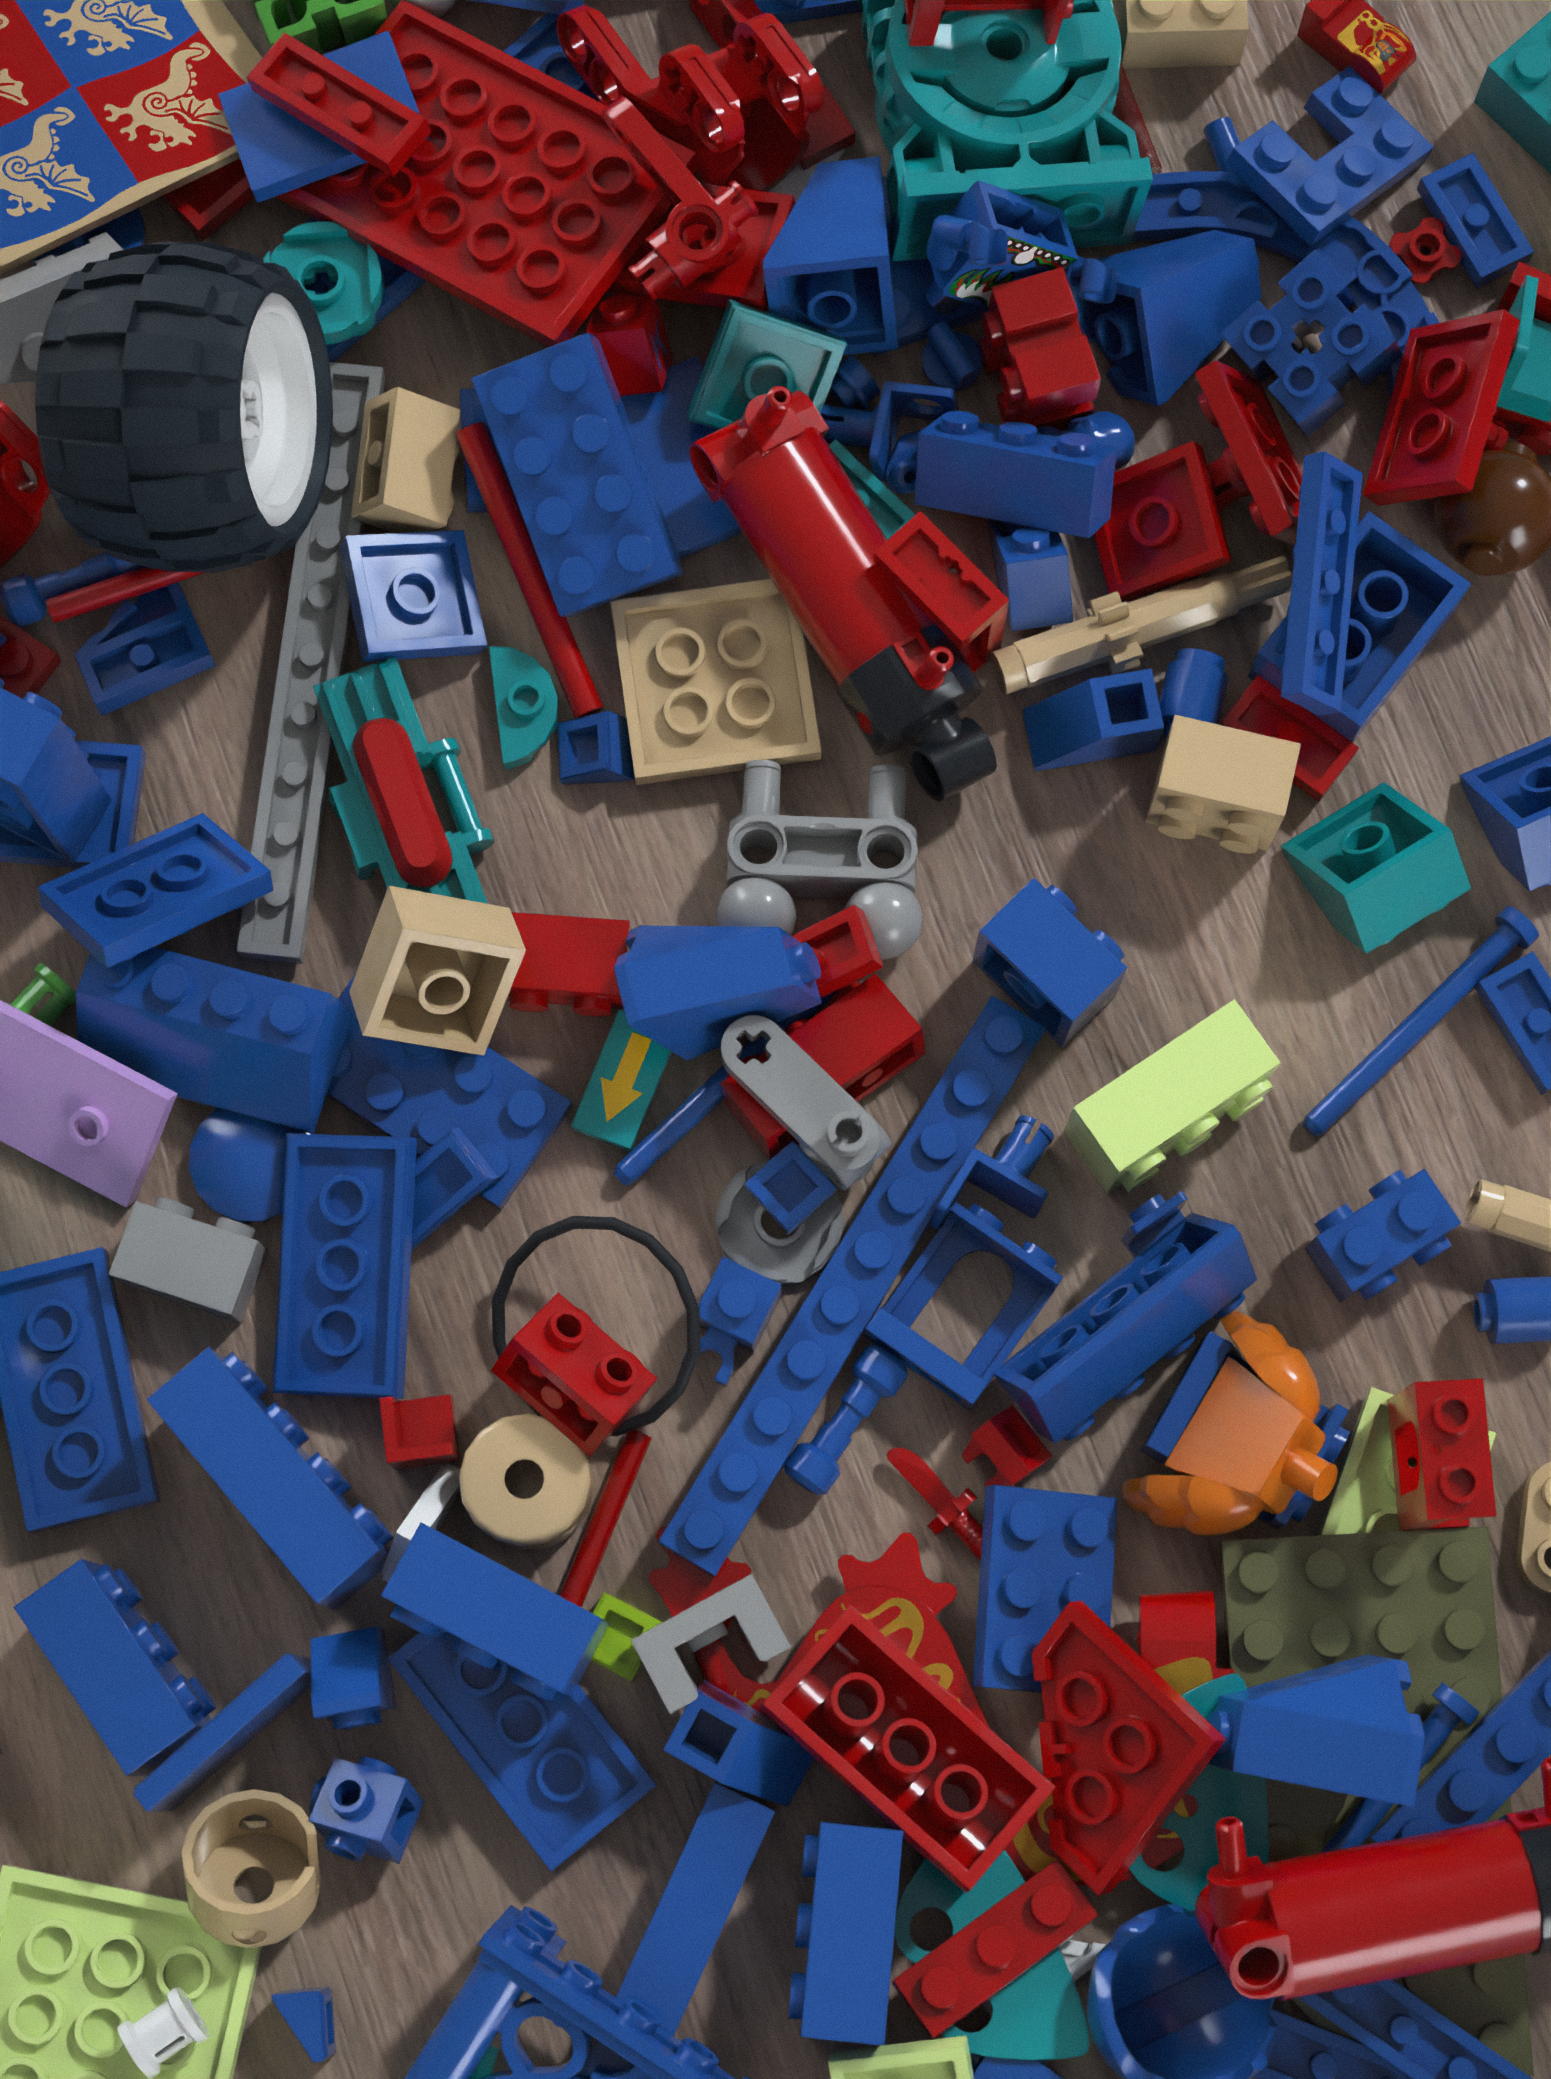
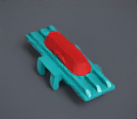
[313,656,495,904]

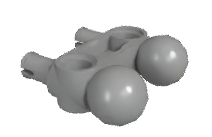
[716,760,924,960]

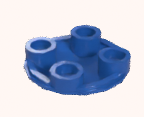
[189,1108,310,1224]

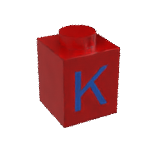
[585,294,673,396]

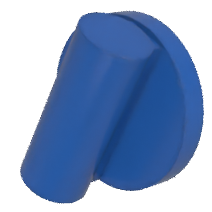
[921,321,983,391]

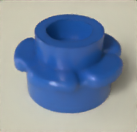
[829,355,881,410]

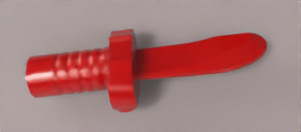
[887,1447,983,1562]

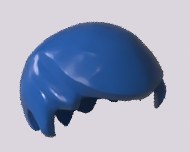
[1087,1904,1278,2079]

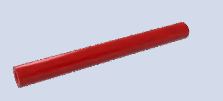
[456,422,604,719]

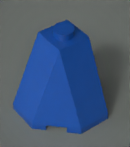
[763,156,899,355]
[1070,230,1262,406]
[614,925,822,1061]
[1208,1654,1425,1807]

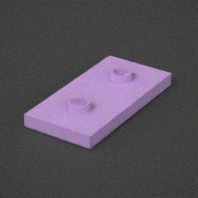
[0,1000,178,1208]

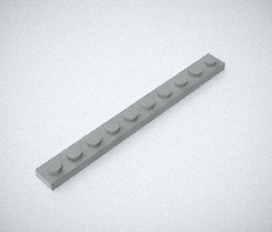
[237,362,386,964]

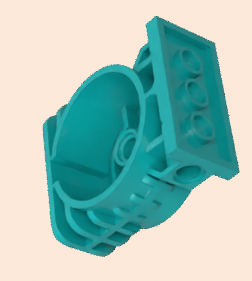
[857,0,1153,261]

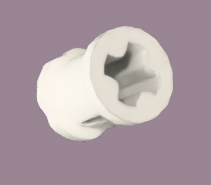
[117,1987,210,2079]

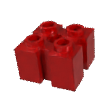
[978,267,1101,430]

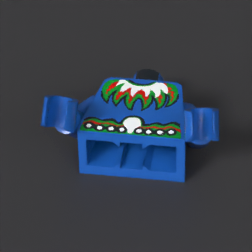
[925,180,1119,315]

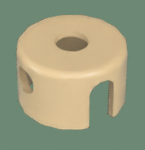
[459,1413,595,1551]
[181,1789,321,1948]

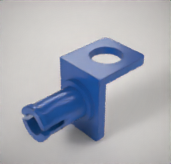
[820,381,960,482]
[929,1115,1054,1231]

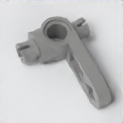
[721,1015,892,1190]

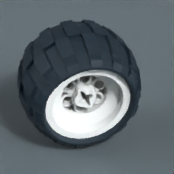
[35,242,333,573]

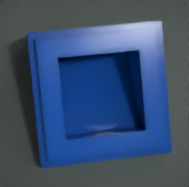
[557,711,635,785]
[271,1986,336,2062]

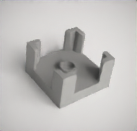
[631,1574,791,1714]

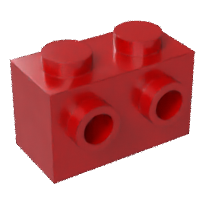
[491,1292,658,1457]

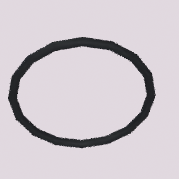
[492,1216,700,1436]

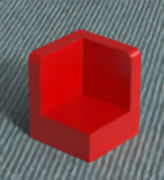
[380,1394,460,1470]

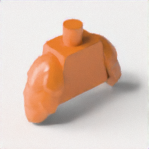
[1122,1311,1338,1536]

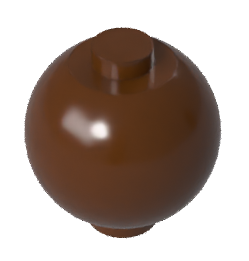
[1434,441,1551,576]

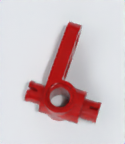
[602,95,759,301]

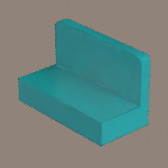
[1496,275,1551,423]

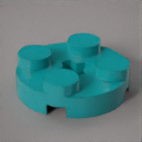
[263,221,384,345]

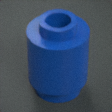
[1159,648,1229,739]
[1473,1276,1551,1344]

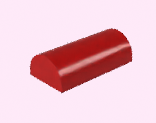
[760,1605,1056,1894]

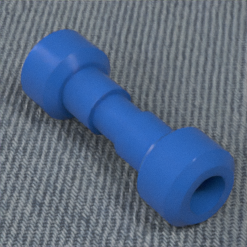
[0,552,145,628]
[784,1345,908,1496]

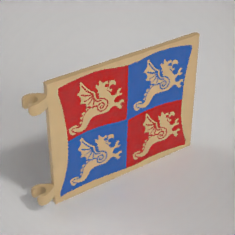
[0,0,262,275]

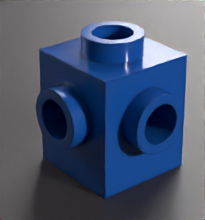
[309,1757,425,1864]

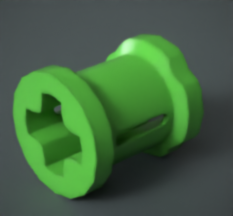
[7,962,76,1026]

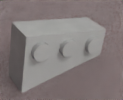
[0,232,123,384]

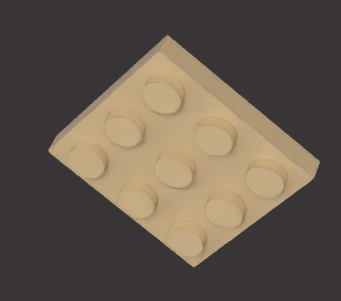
[610,579,821,785]

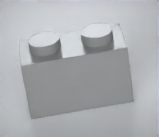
[109,1197,268,1323]

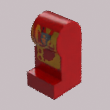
[1297,0,1416,95]

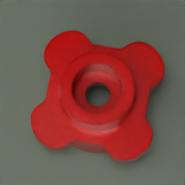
[1389,217,1461,285]

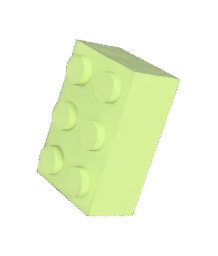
[1063,999,1281,1194]

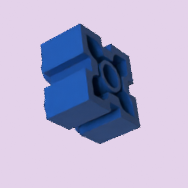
[1220,249,1403,437]

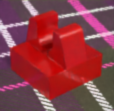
[962,1405,1053,1487]

